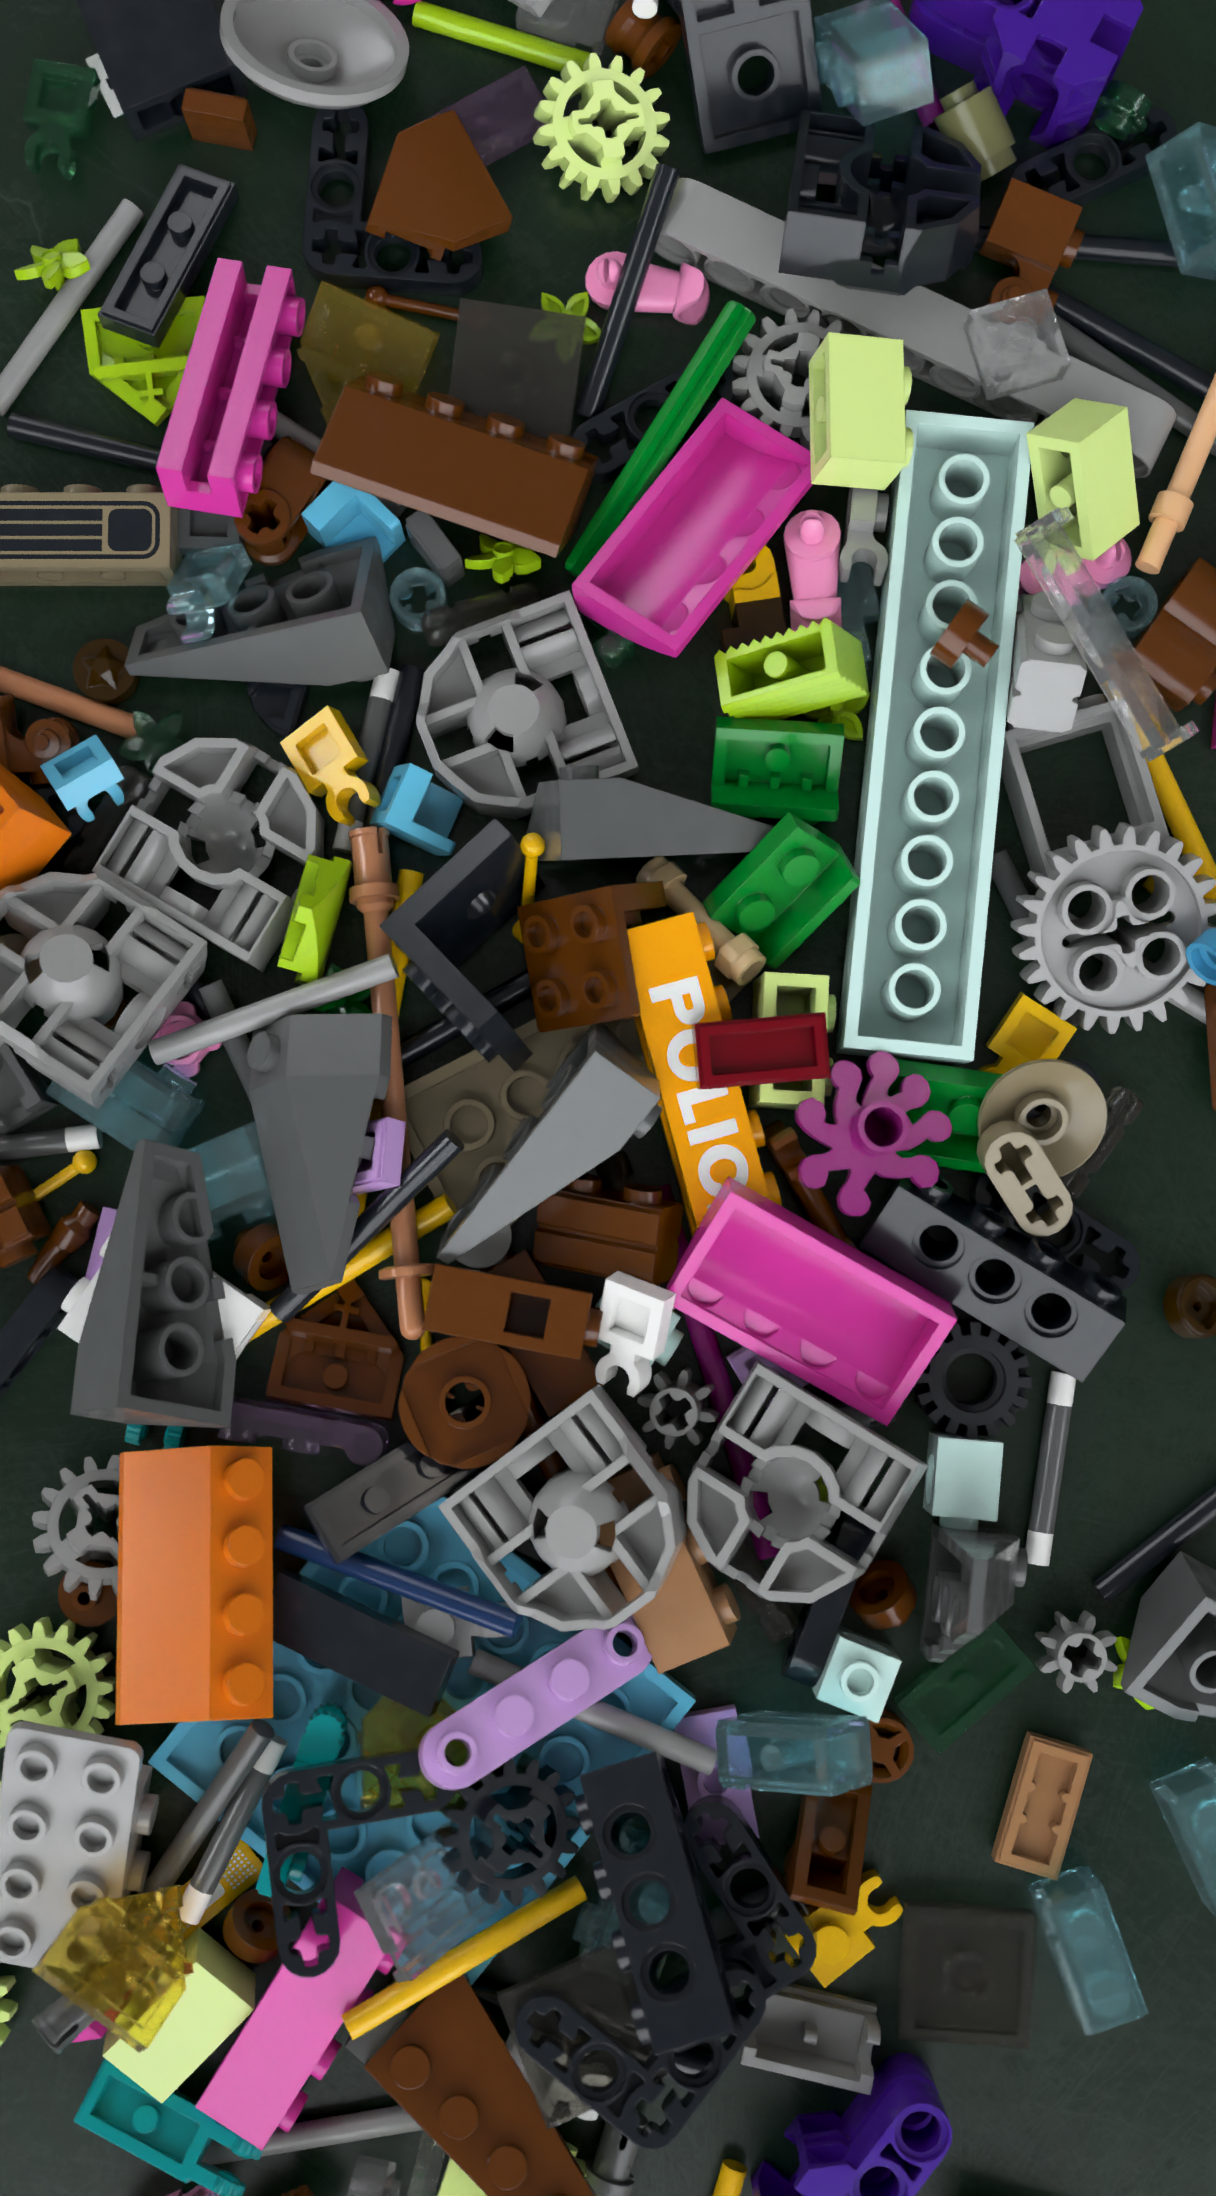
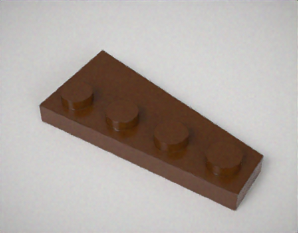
[364,1973,597,2196]

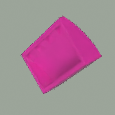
[572,397,813,658]
[666,1176,957,1426]

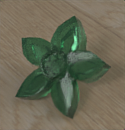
[117,708,185,779]

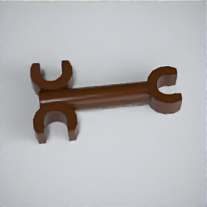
[763,1119,856,1249]

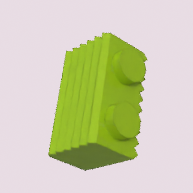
[714,617,869,720]

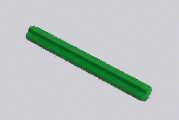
[565,300,756,578]

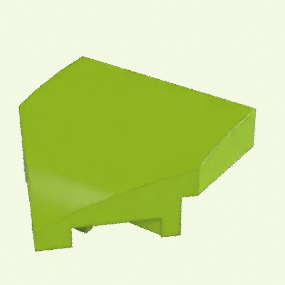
[81,295,206,427]
[277,854,353,985]

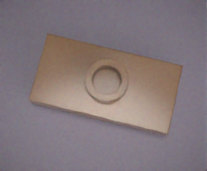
[991,1730,1093,1881]

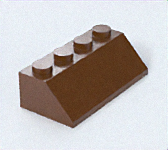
[310,371,599,558]

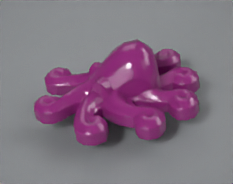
[794,1051,952,1217]

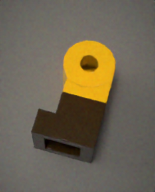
[719,545,786,653]

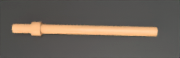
[1135,373,1216,574]

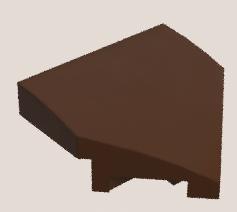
[365,109,513,262]
[265,1279,405,1422]

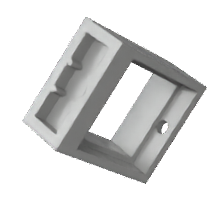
[1001,694,1169,888]

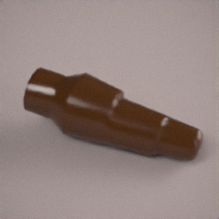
[27,1200,101,1284]

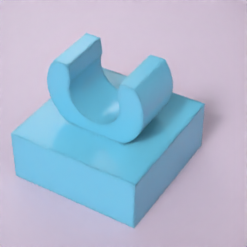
[40,734,124,823]

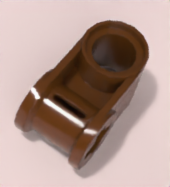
[234,436,333,566]

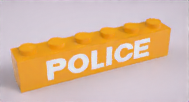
[627,912,782,1237]

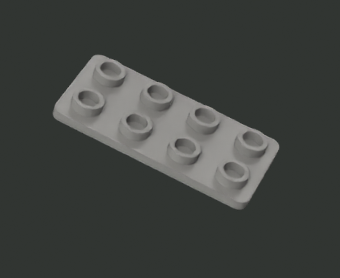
[0,1721,159,1977]

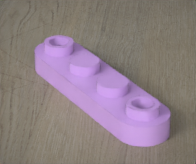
[418,1615,653,1790]

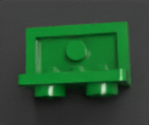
[711,716,845,825]

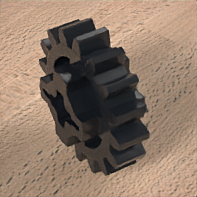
[435,1753,581,1906]

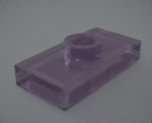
[417,65,546,167]

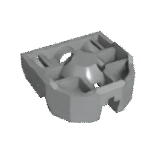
[416,590,639,819]
[92,738,325,973]
[0,871,207,1109]
[687,1361,929,1603]
[438,1384,687,1632]

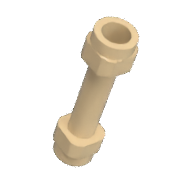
[636,856,766,985]

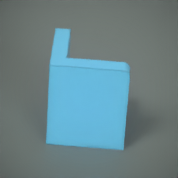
[301,481,406,563]
[369,763,463,856]

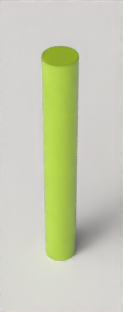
[412,1,590,72]

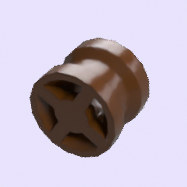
[605,0,682,79]
[844,1708,914,1783]

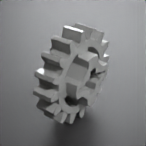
[731,308,843,451]
[32,1455,119,1601]

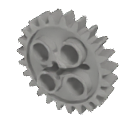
[1010,822,1216,1034]

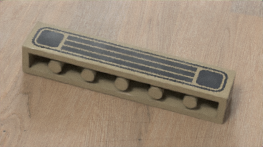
[0,484,182,586]

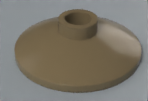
[977,1059,1107,1177]

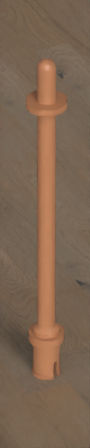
[348,826,435,1340]

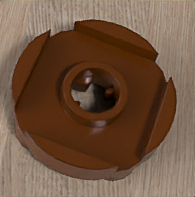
[398,1336,531,1469]

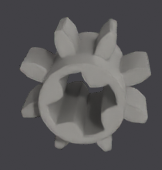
[637,1366,720,1449]
[1035,1610,1118,1693]

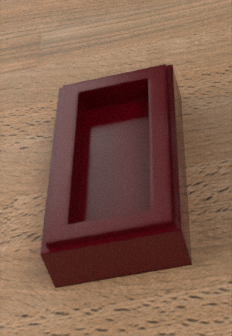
[692,1012,831,1090]

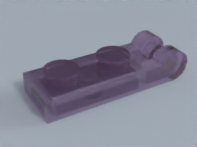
[218,1396,389,1465]

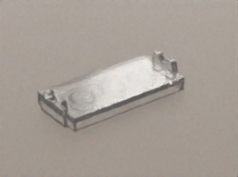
[1014,507,1199,762]

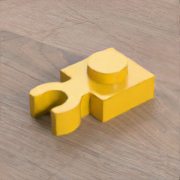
[280,705,381,827]
[978,992,1077,1074]
[783,1869,904,1988]

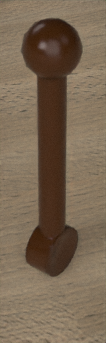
[365,285,492,334]

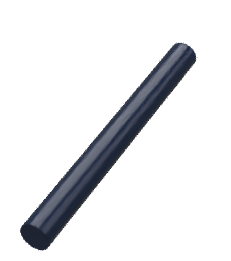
[275,1524,523,1638]

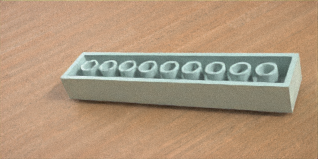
[835,409,1034,1066]

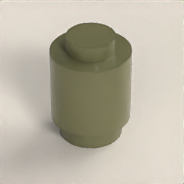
[933,80,1017,181]

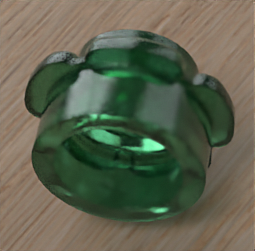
[1094,80,1152,140]

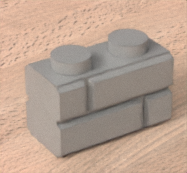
[1006,591,1087,733]

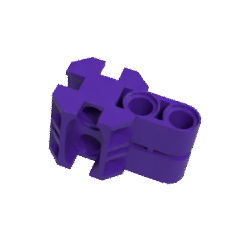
[908,0,1144,149]
[750,2052,952,2196]

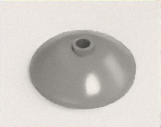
[219,0,409,109]

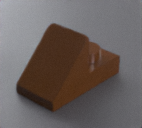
[784,1769,873,1916]

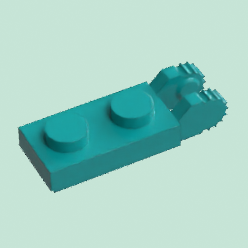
[256,1702,349,1898]
[73,2058,266,2196]

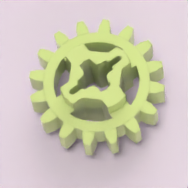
[533,53,670,203]
[0,1617,116,1749]

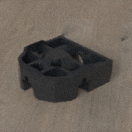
[778,109,981,296]

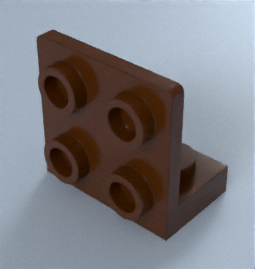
[517,881,667,1033]

